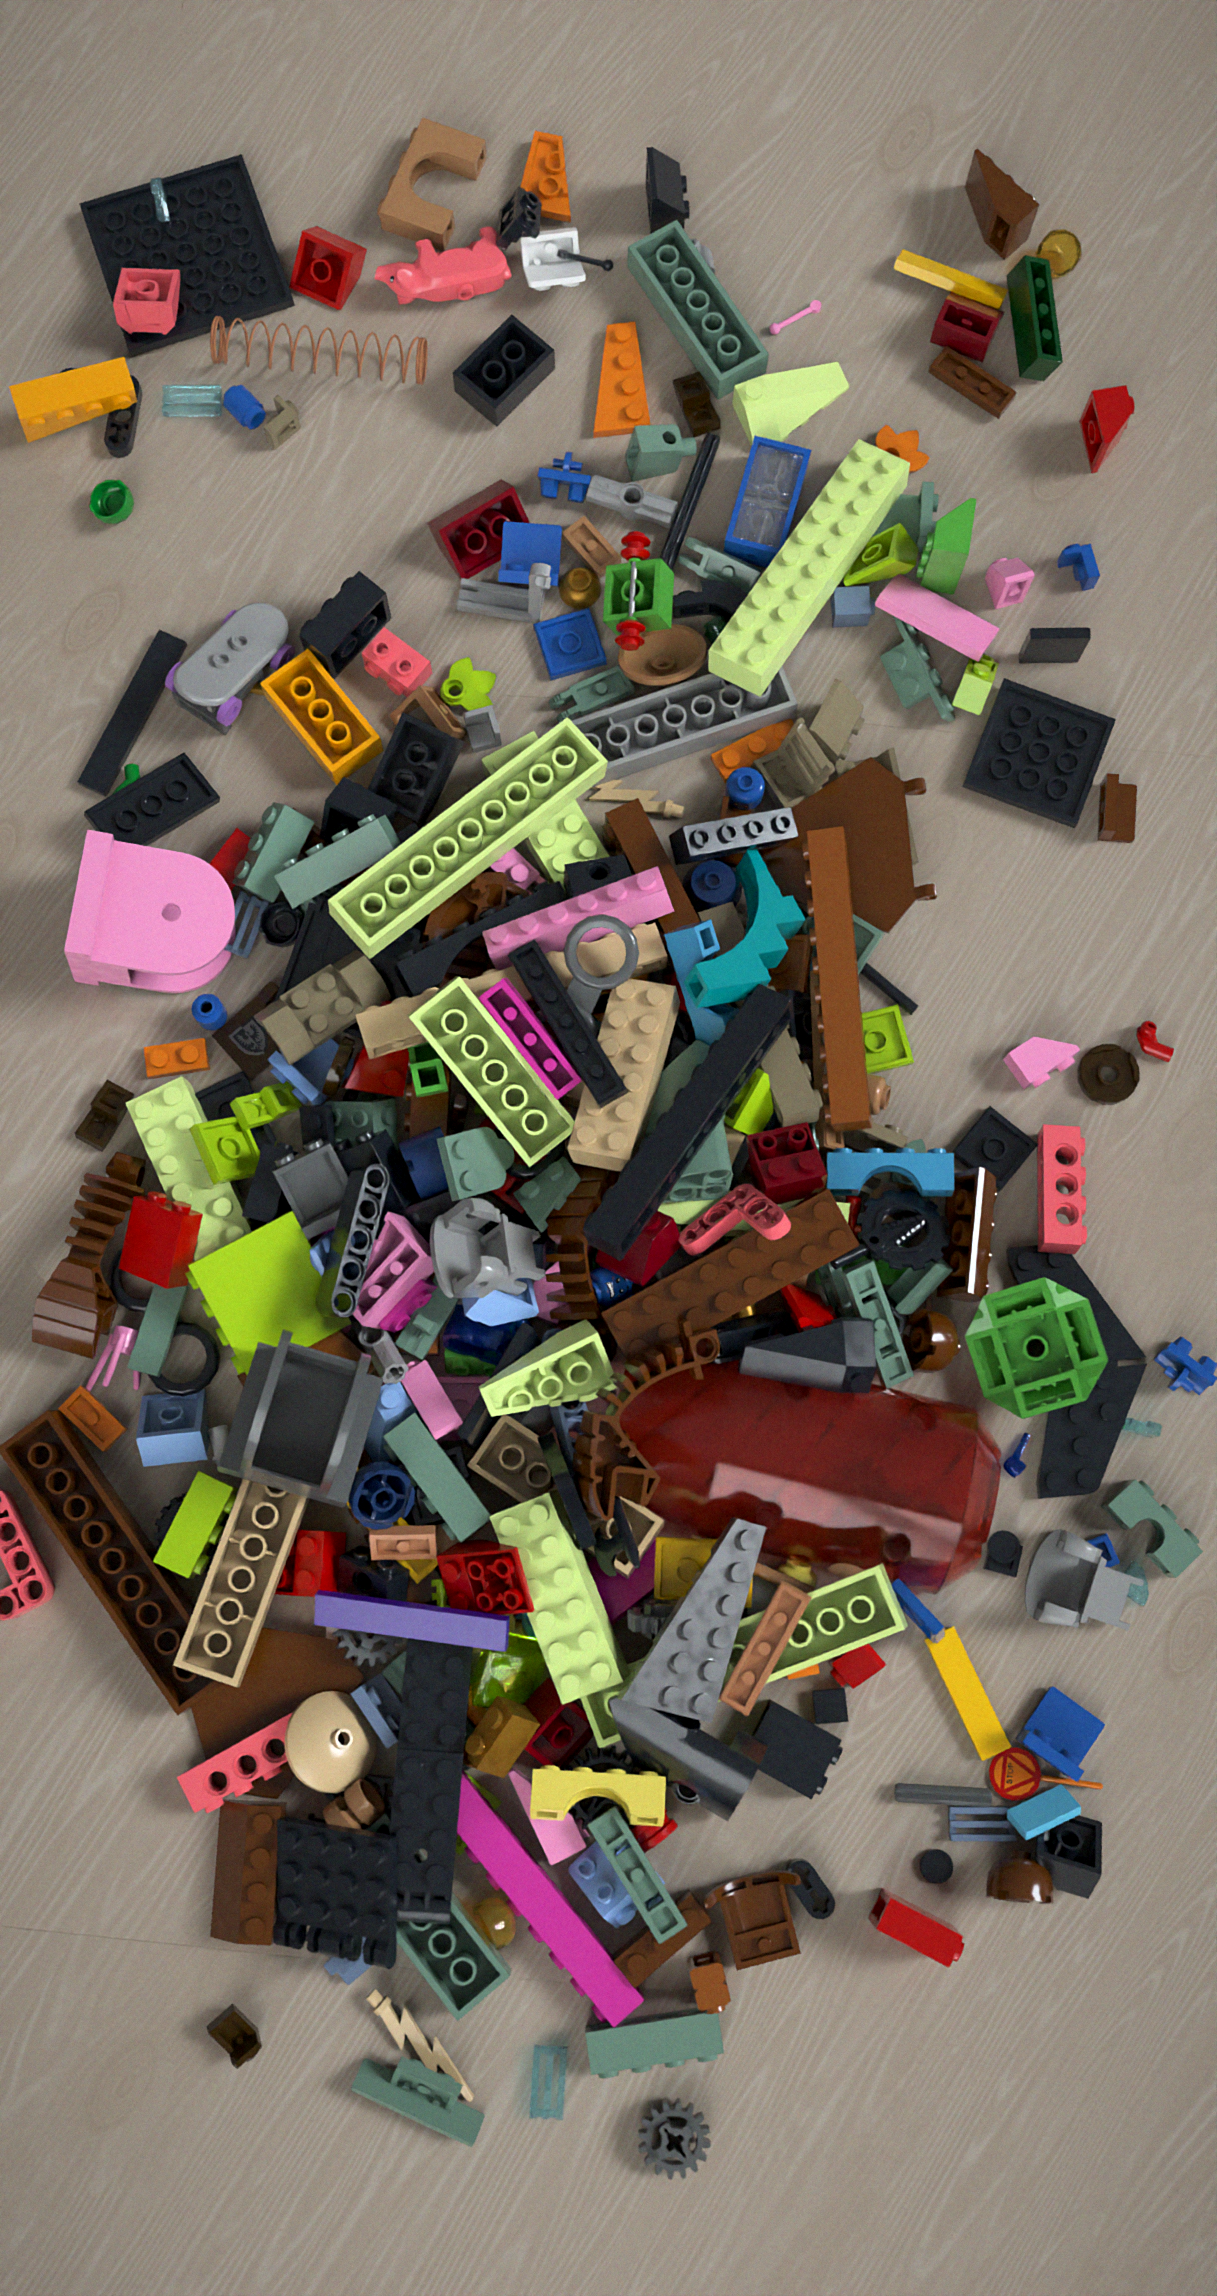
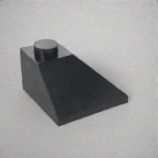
[1035,1815,1102,1899]

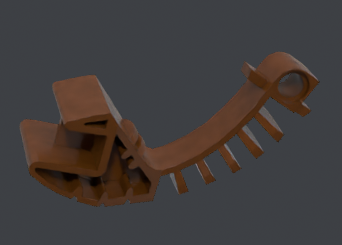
[32,1152,146,1359]
[546,1160,620,1364]
[573,1319,720,1520]

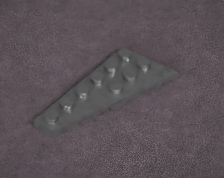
[617,1517,766,1723]

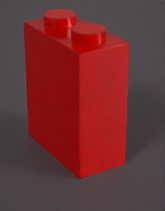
[118,1191,203,1289]
[868,1888,964,1968]

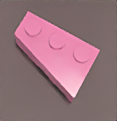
[353,1212,434,1329]

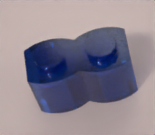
[443,1304,516,1365]

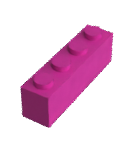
[478,977,582,1100]

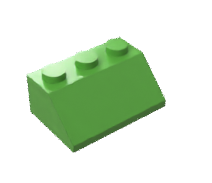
[916,498,976,594]

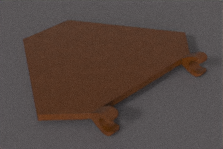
[758,757,937,934]
[191,1627,365,1799]

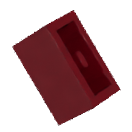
[930,292,1005,363]
[746,1122,828,1205]

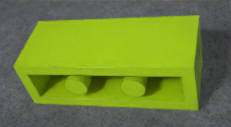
[153,1471,238,1579]

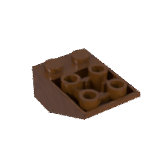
[965,149,1040,260]

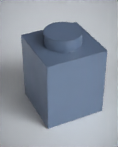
[830,586,875,628]

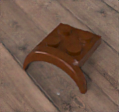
[704,1870,801,1970]

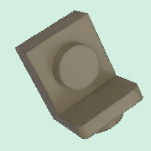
[263,395,301,450]

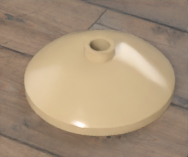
[284,1691,377,1793]

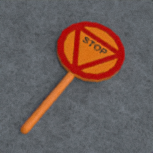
[989,1747,1103,1801]

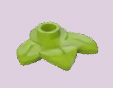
[440,657,496,711]

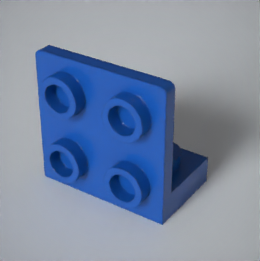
[498,522,562,586]
[1015,1686,1105,1782]

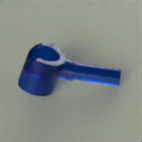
[1003,1433,1031,1478]

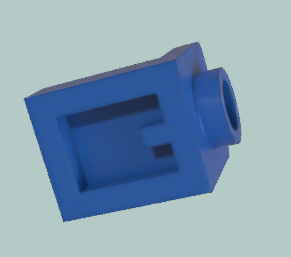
[1057,544,1100,591]

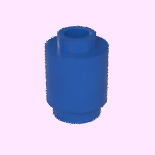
[223,385,266,429]
[192,994,227,1031]

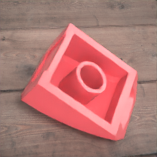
[113,268,180,335]

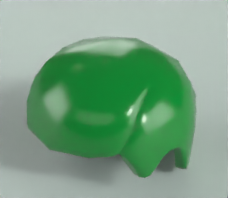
[89,480,134,524]

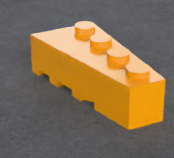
[9,357,137,443]

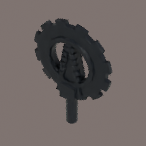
[830,1190,951,1271]

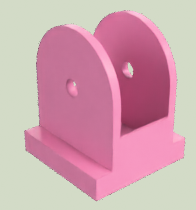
[64,830,236,993]

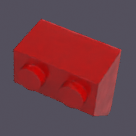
[289,226,367,310]
[1079,385,1135,473]
[779,1284,837,1333]

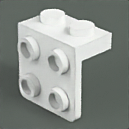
[520,227,586,291]

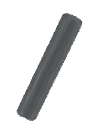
[894,1783,992,1807]

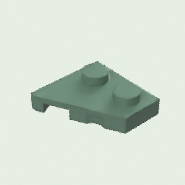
[513,1156,581,1233]

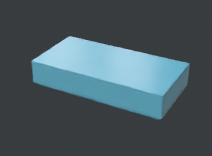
[1007,1784,1081,1841]

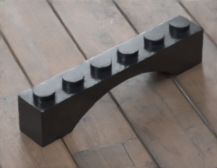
[393,881,568,998]

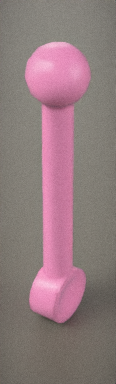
[769,300,821,335]

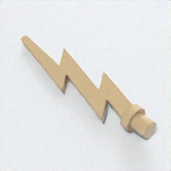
[589,780,685,818]
[366,1989,474,2102]

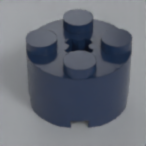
[399,1126,449,1200]

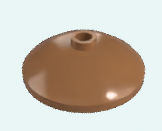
[618,624,707,686]

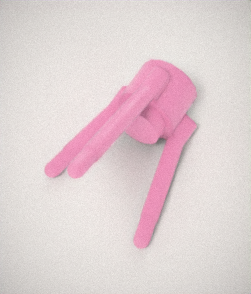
[85,1326,140,1392]

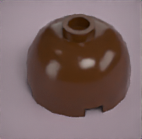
[902,1308,960,1373]
[986,1851,1053,1904]

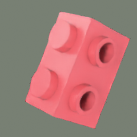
[361,627,432,697]

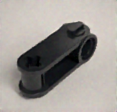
[709,1309,798,1364]

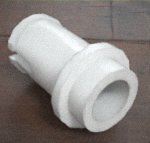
[207,1425,228,1468]

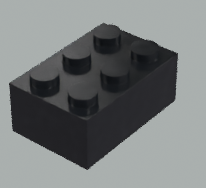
[453,314,555,427]
[299,571,392,680]
[368,712,465,823]

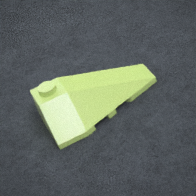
[732,362,849,446]
[478,1319,617,1417]

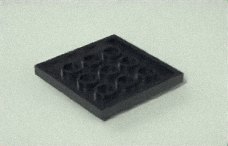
[962,678,1116,829]

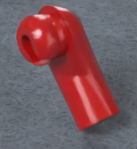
[1136,1021,1174,1063]
[845,1196,862,1239]

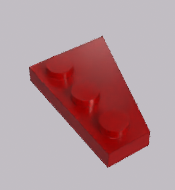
[341,1001,409,1097]

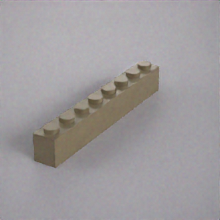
[698,902,823,1128]

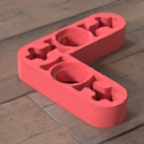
[678,1184,791,1255]

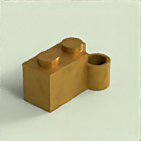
[463,1695,540,1778]

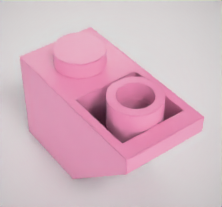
[1003,1037,1080,1089]

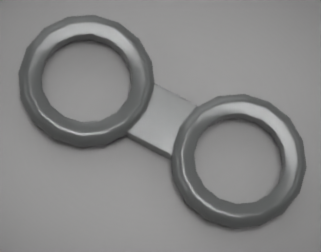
[535,914,639,1039]

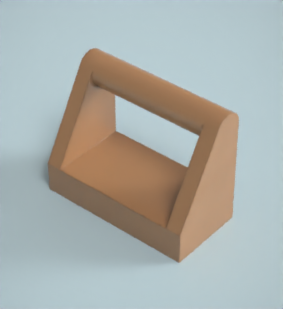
[390,685,467,740]

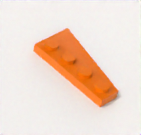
[593,321,651,438]

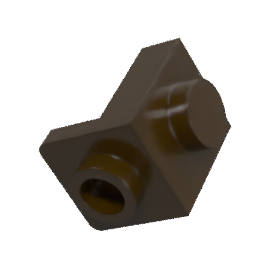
[207,2004,262,2069]

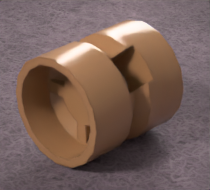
[323,1778,386,1830]

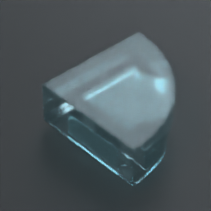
[150,177,170,222]
[1122,1418,1162,1438]
[1124,1561,1149,1606]

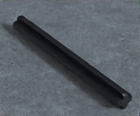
[659,433,720,570]

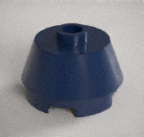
[682,860,742,915]

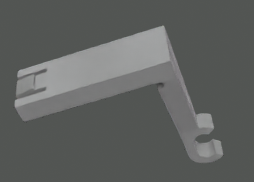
[456,563,551,624]

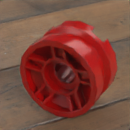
[629,1807,678,1853]

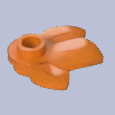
[875,425,929,473]

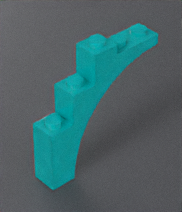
[684,849,806,1008]

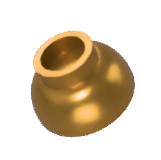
[559,567,601,609]

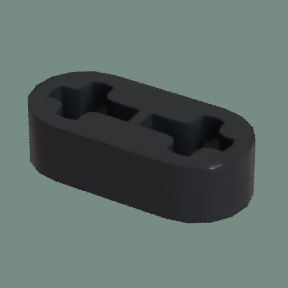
[785,1858,835,1919]

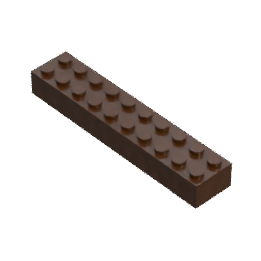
[0,1410,225,1716]

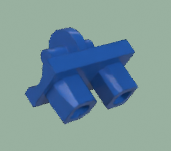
[538,451,592,503]
[1154,1337,1217,1395]

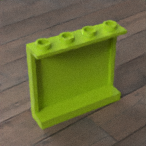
[185,1210,352,1375]

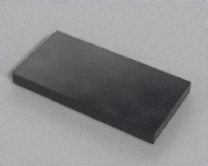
[84,752,220,846]
[457,1323,541,1452]

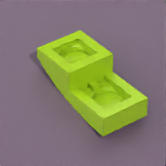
[230,1081,302,1131]

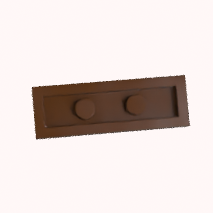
[928,345,1017,419]

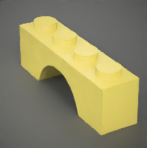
[530,1765,666,1827]

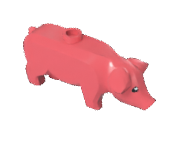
[375,226,512,305]

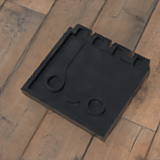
[274,893,424,1039]

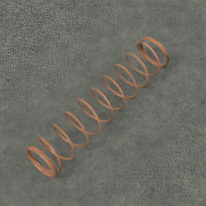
[210,316,428,386]

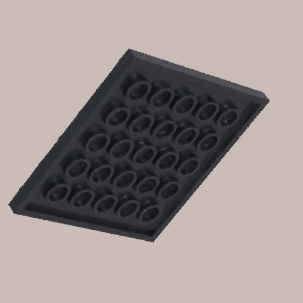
[79,154,295,357]

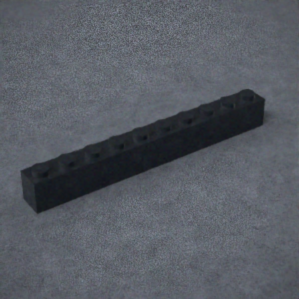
[583,984,794,1261]

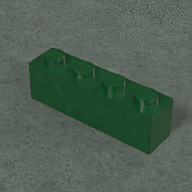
[1006,255,1063,381]

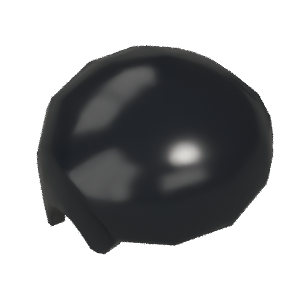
[259,901,304,948]

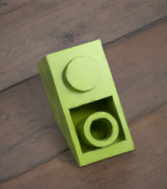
[952,654,999,715]

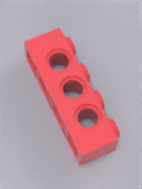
[1037,1124,1087,1254]
[177,1711,294,1813]

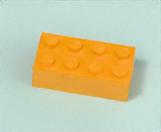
[260,649,384,785]

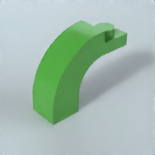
[408,1042,448,1098]

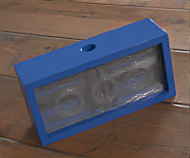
[724,435,811,568]

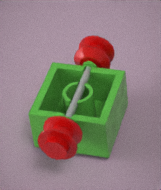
[603,531,674,651]

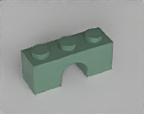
[1101,1479,1203,1578]

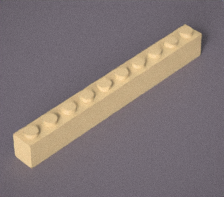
[355,923,667,1060]

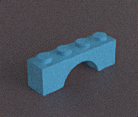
[664,919,739,1046]
[827,1148,954,1197]

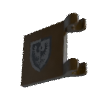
[212,981,282,1081]

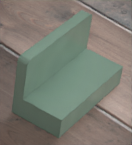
[886,1258,953,1314]

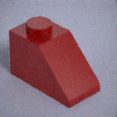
[828,1644,887,1689]

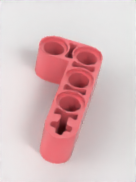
[0,1489,55,1620]

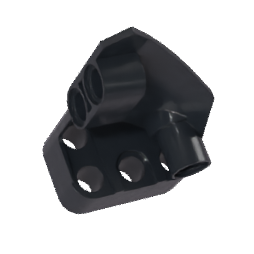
[609,1696,769,1821]

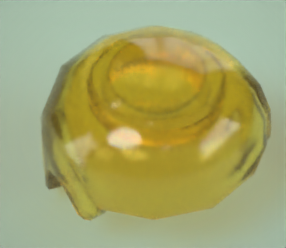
[1035,229,1082,279]
[472,1897,517,1951]

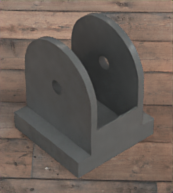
[217,1329,384,1508]

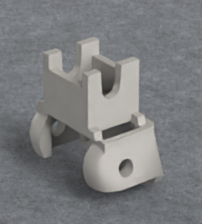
[430,1198,546,1299]
[1024,1529,1144,1631]

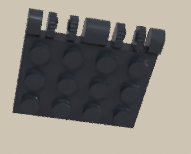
[273,1816,397,1969]

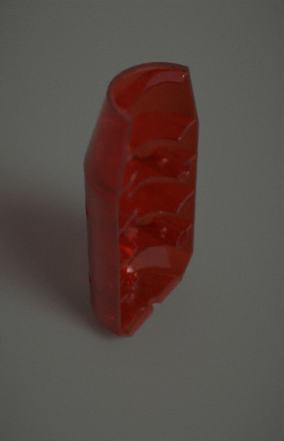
[619,1354,1001,1595]

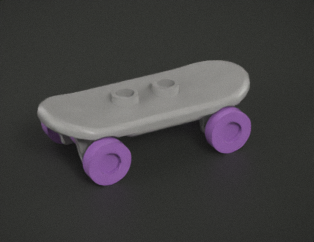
[165,602,295,726]

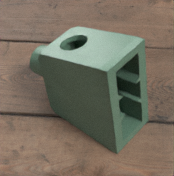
[625,424,697,482]

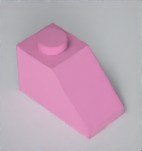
[985,557,1035,609]

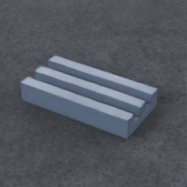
[224,891,269,959]
[948,1806,1016,1842]

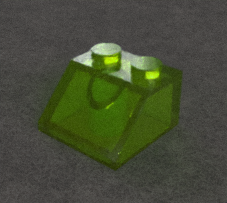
[472,1633,546,1708]

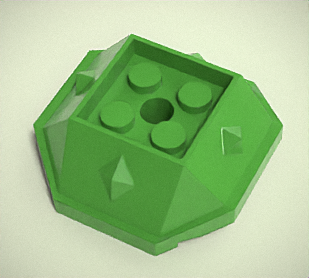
[965,1277,1109,1419]

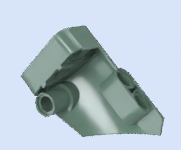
[645,1040,733,1203]

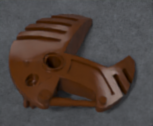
[423,872,530,989]

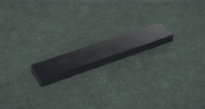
[77,630,187,797]
[508,939,628,1109]

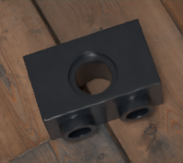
[564,855,632,900]
[337,1545,410,1602]

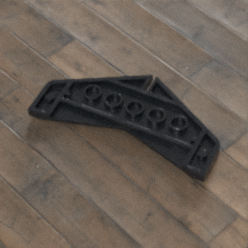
[1006,1245,1147,1499]

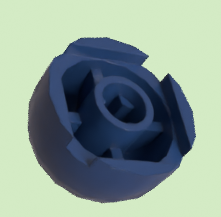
[348,1461,415,1530]

